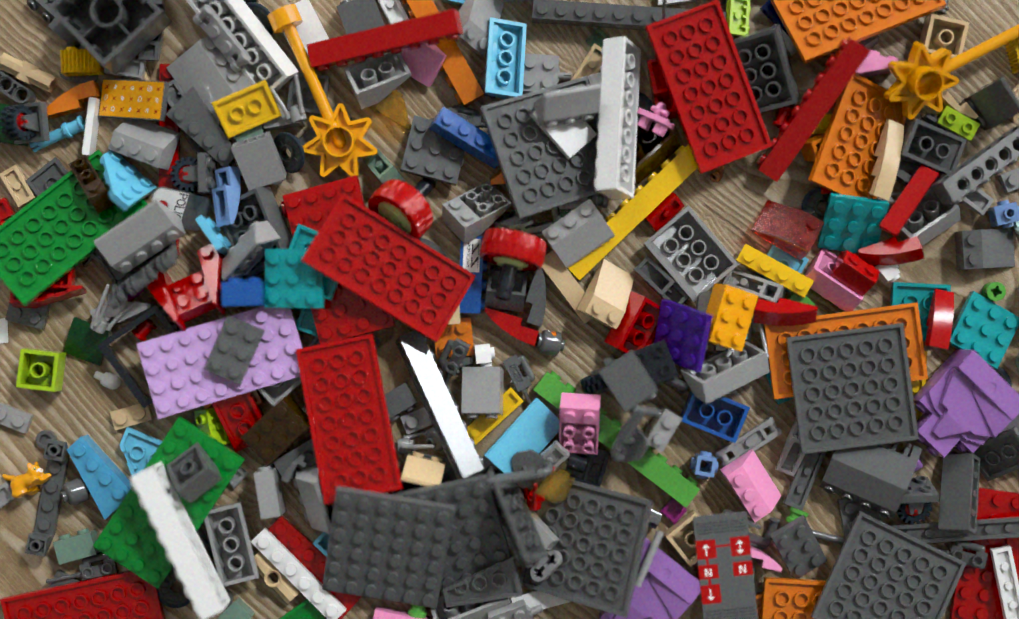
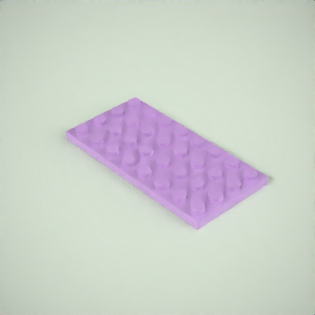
[136,306,303,419]

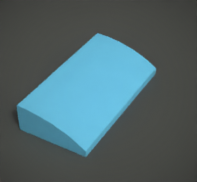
[484,17,527,100]
[485,398,560,474]

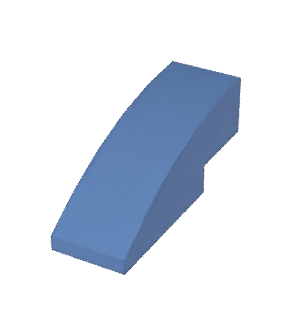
[212,166,241,227]

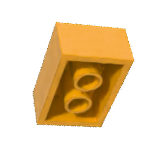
[706,283,758,352]

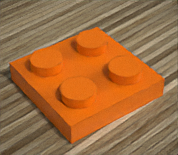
[435,317,474,359]

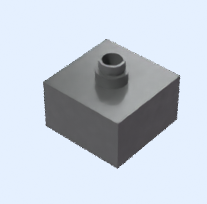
[48,0,172,75]

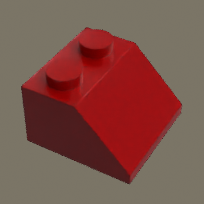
[830,250,880,297]

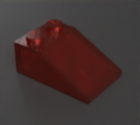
[751,200,824,260]

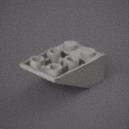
[442,181,512,243]

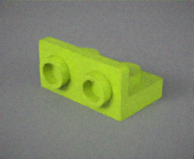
[726,0,751,39]
[936,105,980,141]
[194,407,231,445]

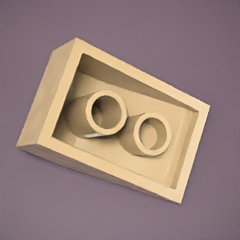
[576,259,635,329]

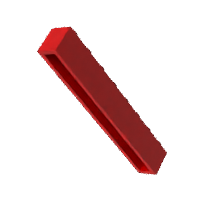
[306,9,464,72]
[756,36,871,182]

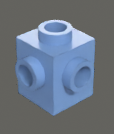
[987,200,1019,228]
[690,451,719,479]

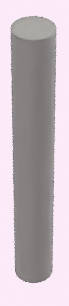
[635,530,664,587]

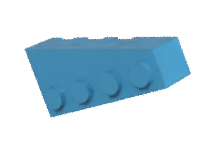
[67,435,132,519]

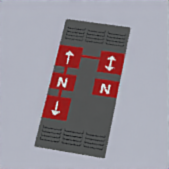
[693,511,758,619]

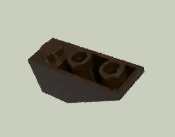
[69,155,115,214]

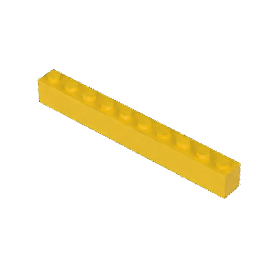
[567,144,697,281]

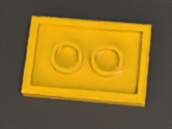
[211,79,282,139]

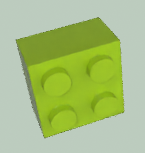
[16,348,67,392]

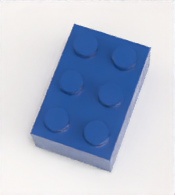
[221,278,265,306]
[680,390,750,443]

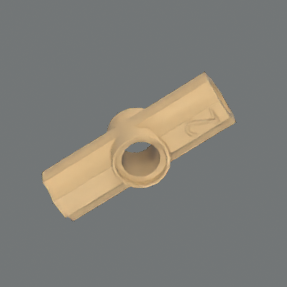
[0,53,58,93]
[254,551,300,604]

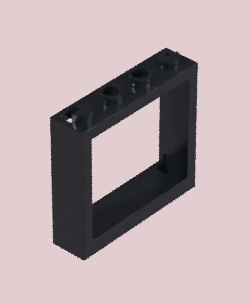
[97,304,181,408]

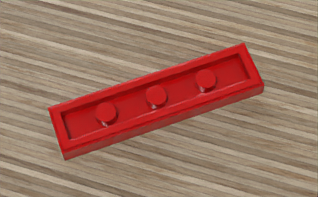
[879,164,939,237]

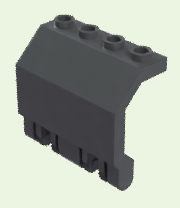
[90,241,178,309]
[819,442,922,518]

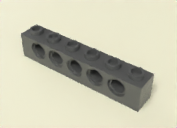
[931,125,1019,205]

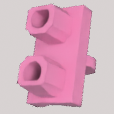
[637,102,675,137]

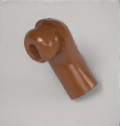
[710,165,725,182]

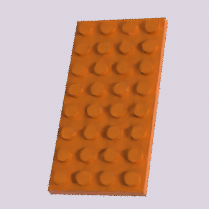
[770,0,946,64]
[763,302,928,399]

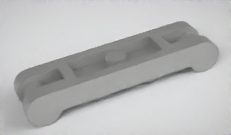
[193,4,251,72]
[714,416,782,467]

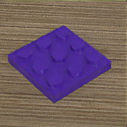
[654,299,712,372]

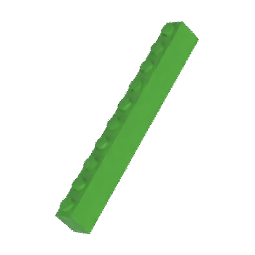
[533,371,700,508]

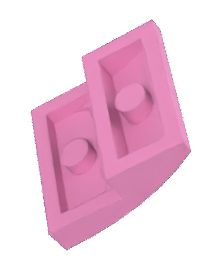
[401,43,447,87]
[750,545,782,572]

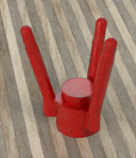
[523,466,555,511]

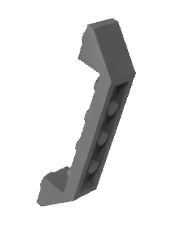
[25,439,70,557]

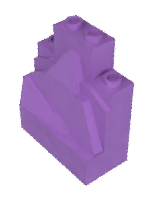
[913,349,1019,457]
[598,538,701,619]

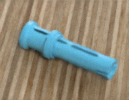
[29,115,86,152]

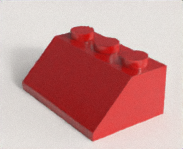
[604,291,660,353]

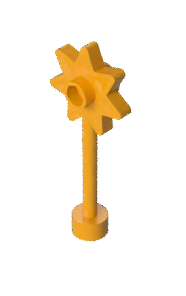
[267,4,378,177]
[883,24,1019,120]

